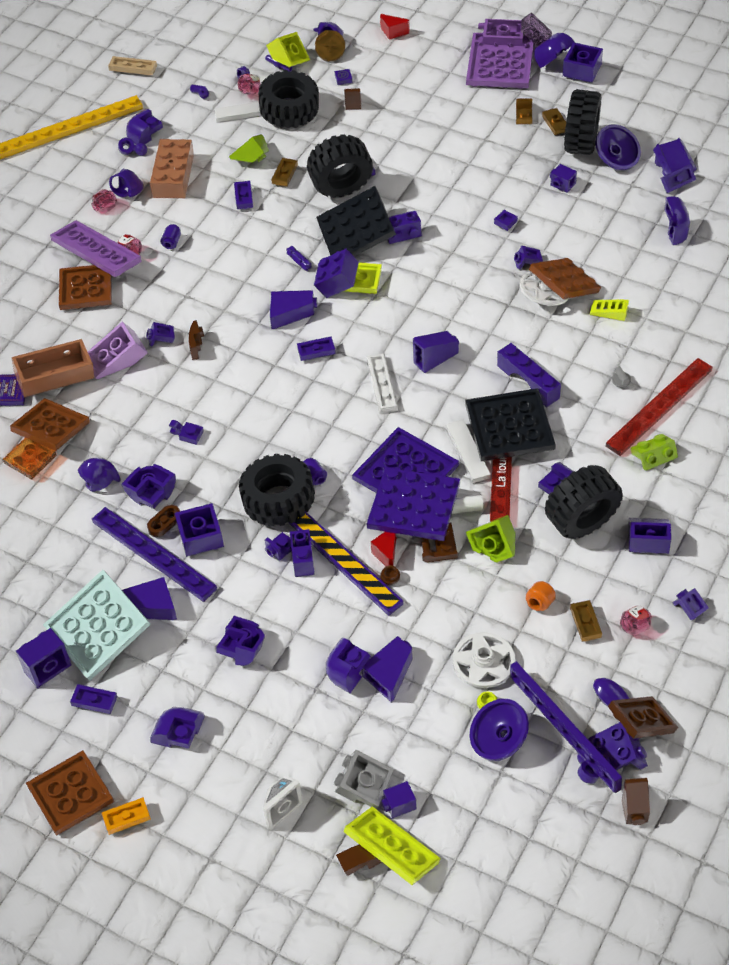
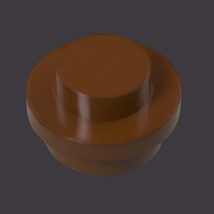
[380,565,400,585]

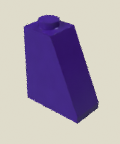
[270,290,317,329]
[413,331,459,373]
[122,577,177,620]
[362,636,413,702]

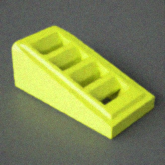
[590,299,629,321]

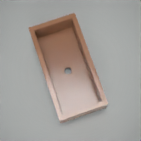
[150,139,194,198]
[12,339,94,397]

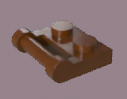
[420,522,458,562]

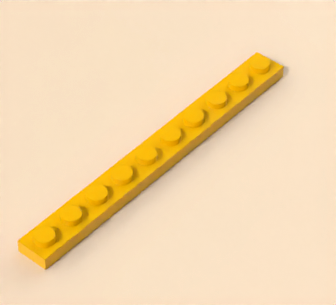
[0,95,143,160]

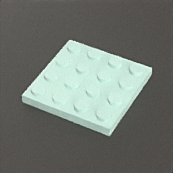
[43,570,151,681]

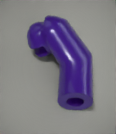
[190,84,209,99]

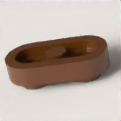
[147,505,180,537]

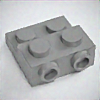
[334,750,394,809]

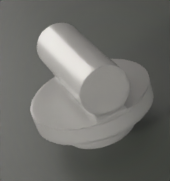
[612,366,631,387]

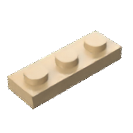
[108,56,157,76]

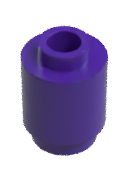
[160,224,181,249]
[303,458,327,485]

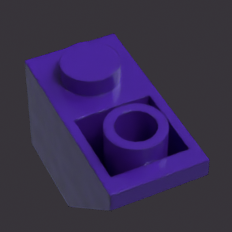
[290,529,315,577]

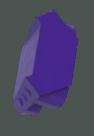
[653,138,697,176]

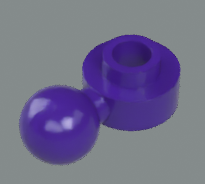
[118,137,148,156]
[577,754,599,784]

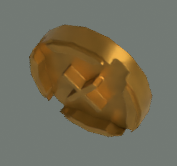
[315,30,345,62]

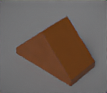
[344,88,361,110]

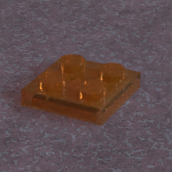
[3,438,57,480]

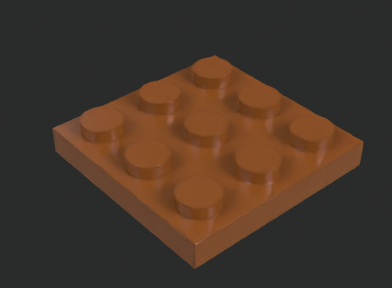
[529,258,601,299]
[59,265,112,310]
[10,398,89,451]
[26,750,114,836]

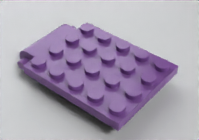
[466,19,534,89]

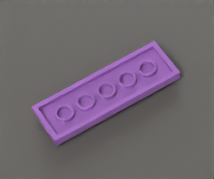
[50,220,142,277]

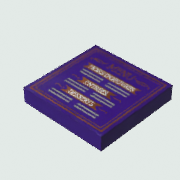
[0,374,25,406]

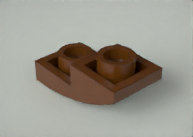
[189,320,204,360]
[336,844,382,876]

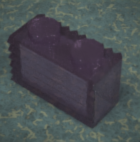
[521,13,552,47]

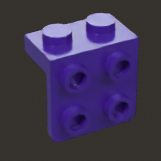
[588,722,648,770]

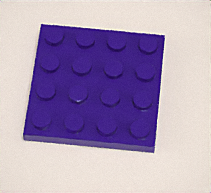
[352,427,459,493]
[366,467,460,541]

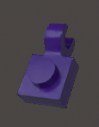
[169,420,204,445]

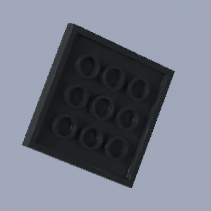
[316,186,396,256]
[465,388,556,461]

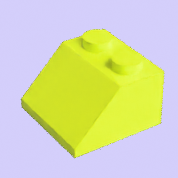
[266,32,310,67]

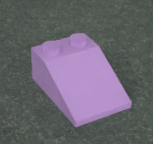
[88,321,148,379]

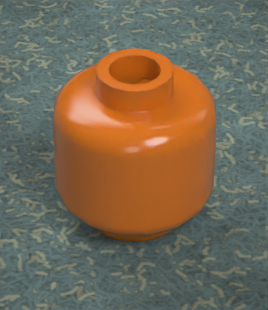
[526,581,556,611]

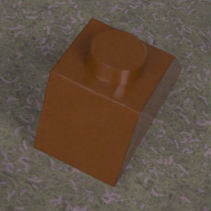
[622,778,650,825]

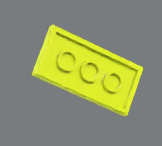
[343,806,441,885]

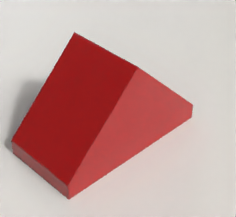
[380,14,410,40]
[371,532,397,566]

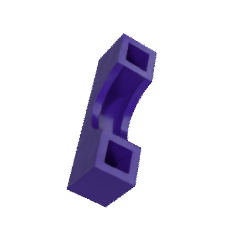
[497,343,561,408]

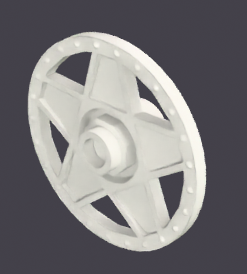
[519,271,570,306]
[453,632,515,688]

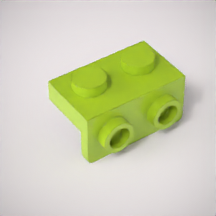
[631,434,678,470]

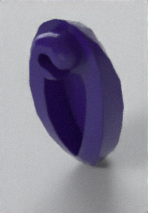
[593,678,630,707]

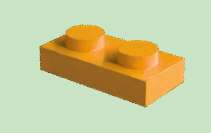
[101,797,151,835]

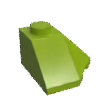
[229,134,269,163]
[466,515,516,563]

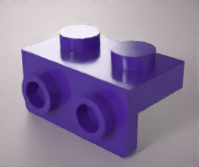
[387,211,422,244]

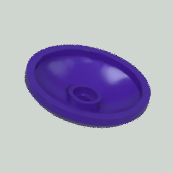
[595,124,641,170]
[469,699,529,761]

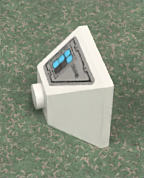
[263,776,303,830]

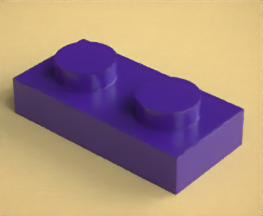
[660,164,696,193]
[234,180,253,209]
[297,336,336,361]
[70,684,118,714]

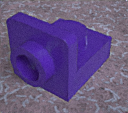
[514,246,543,270]
[146,322,175,347]
[265,532,292,561]
[672,588,709,620]

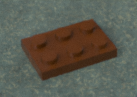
[608,696,679,739]

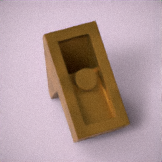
[516,98,533,124]

